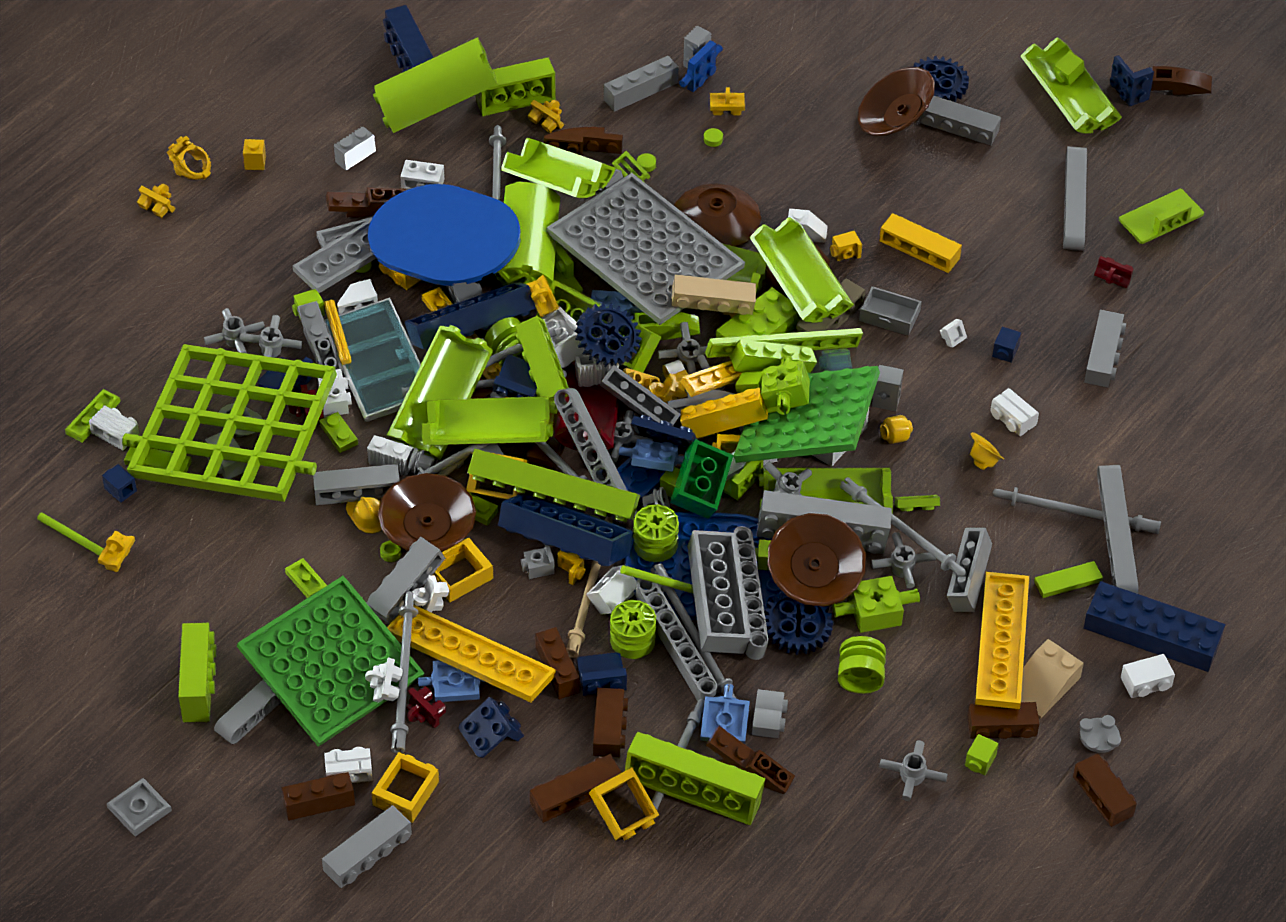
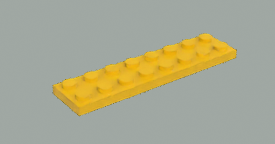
[975,572,1029,709]
[387,604,556,703]

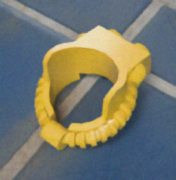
[167,136,211,180]

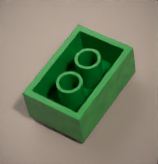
[670,439,734,519]

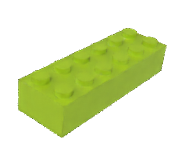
[536,280,661,373]
[625,732,765,826]

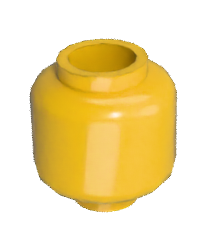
[880,415,913,444]

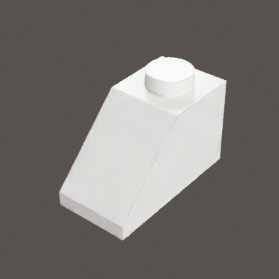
[788,209,827,243]
[337,279,378,315]

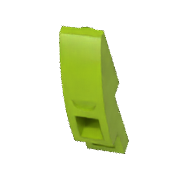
[631,312,700,341]

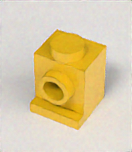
[830,231,862,261]

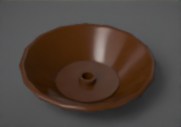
[858,67,935,136]
[674,183,761,247]
[378,473,476,551]
[767,513,866,607]

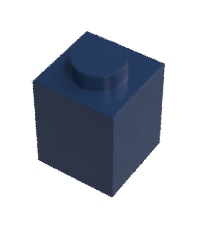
[992,327,1021,363]
[102,464,137,503]

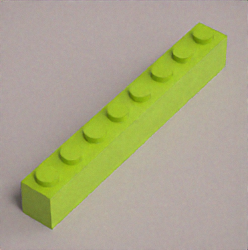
[467,448,640,522]

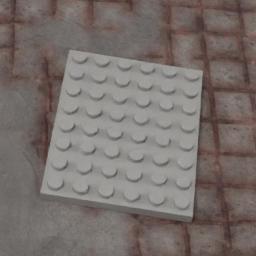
[547,173,745,325]

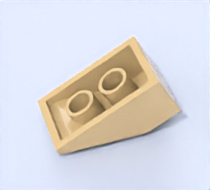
[1021,639,1084,719]

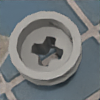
[407,448,435,475]
[642,487,670,508]

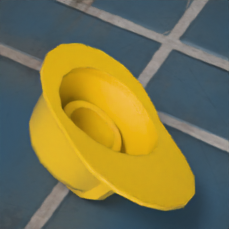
[970,432,1005,470]
[346,497,381,533]

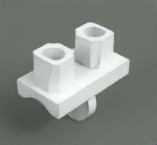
[412,576,449,613]
[365,658,403,703]

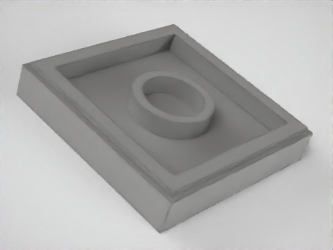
[107,778,172,837]

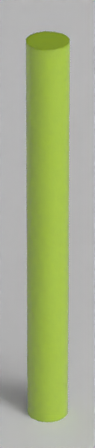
[37,512,104,556]
[620,565,693,594]

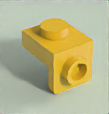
[712,434,741,453]
[558,550,585,585]

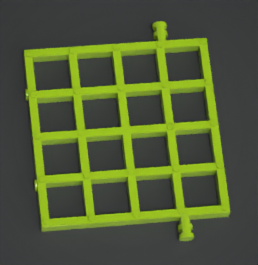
[122,344,337,502]

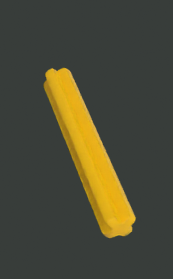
[324,300,352,365]

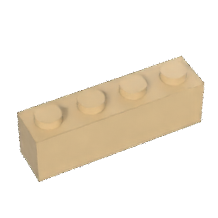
[672,275,756,315]

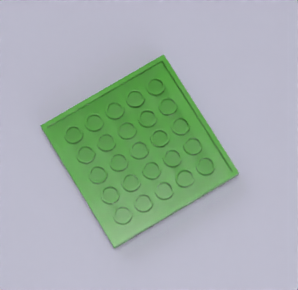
[733,366,880,463]
[237,576,424,747]

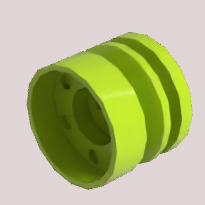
[484,317,524,367]
[633,504,679,562]
[610,600,656,659]
[838,636,886,694]

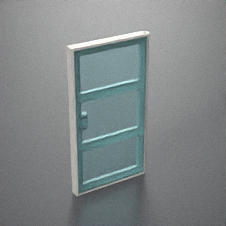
[324,298,421,422]

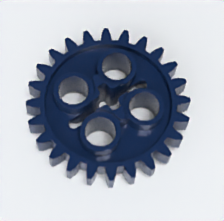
[914,56,969,103]
[574,303,642,367]
[764,592,833,655]

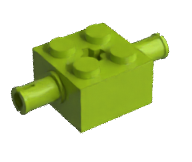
[761,356,810,415]
[832,576,920,633]

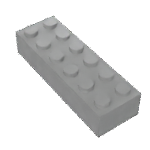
[757,490,892,554]
[687,530,750,654]

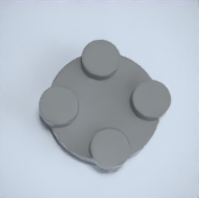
[1080,715,1121,753]

